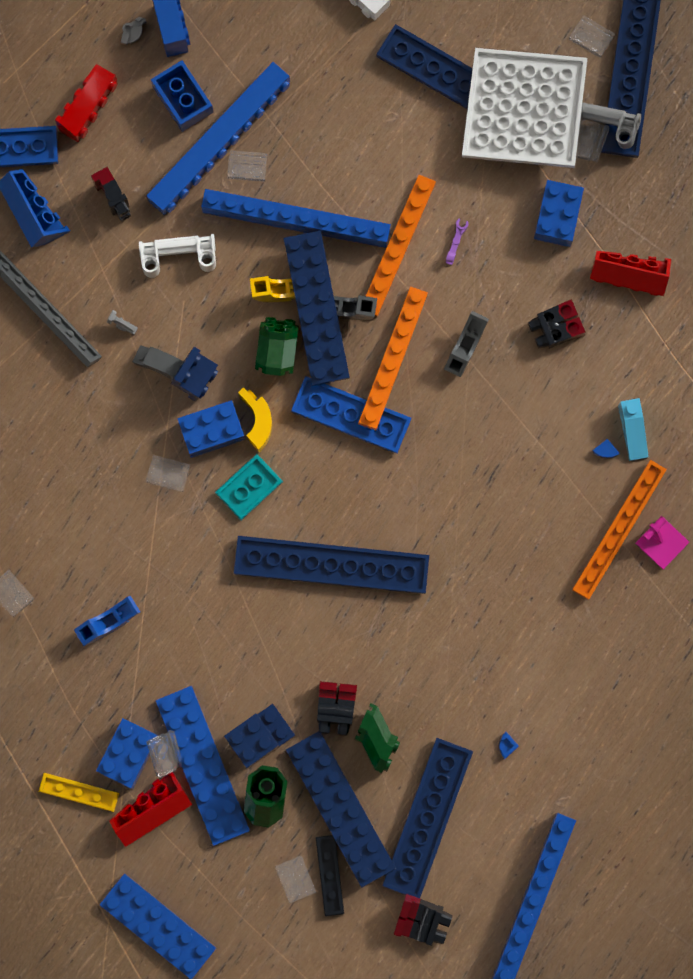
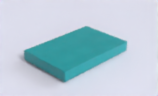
[215,454,283,521]

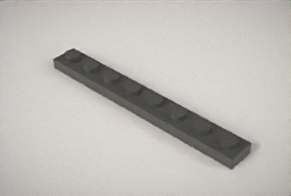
[0,251,102,367]

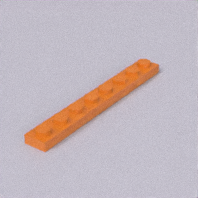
[366,175,436,317]
[358,286,428,431]
[572,460,667,600]

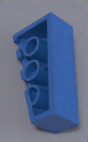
[0,169,70,248]

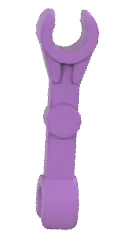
[446,218,468,265]

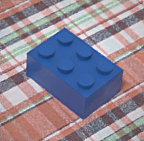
[153,0,191,57]
[151,60,214,132]
[534,180,584,247]
[177,400,245,458]
[96,718,159,789]

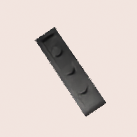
[316,835,344,916]

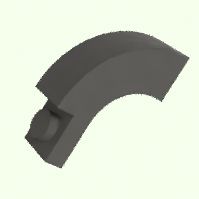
[334,295,377,320]
[444,311,489,377]
[132,345,184,380]

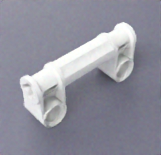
[139,234,216,278]

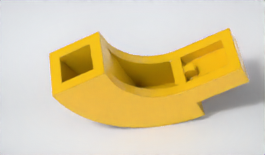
[250,276,295,302]
[238,387,272,453]

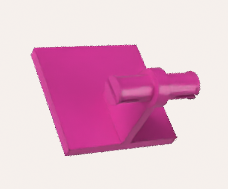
[635,516,689,570]

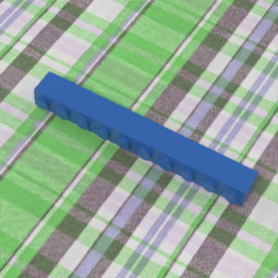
[146,62,290,215]
[201,189,391,248]
[492,813,576,979]

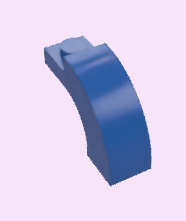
[74,596,140,646]

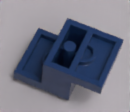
[171,347,219,401]
[224,704,295,768]

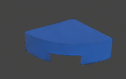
[592,439,619,458]
[499,732,519,759]

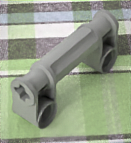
[579,102,641,149]

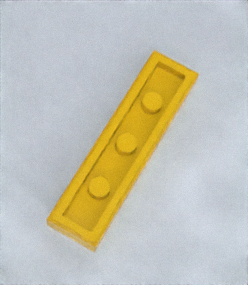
[38,773,120,812]

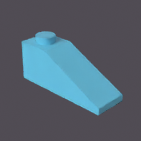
[618,398,648,461]

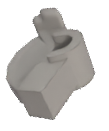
[121,17,147,45]
[107,310,138,335]

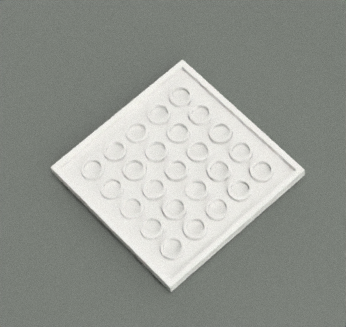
[462,48,587,168]

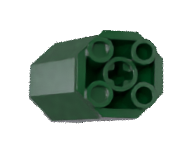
[255,317,299,376]
[354,703,400,774]
[244,765,288,828]

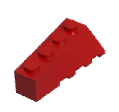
[55,64,118,142]
[590,251,671,296]
[109,768,192,847]

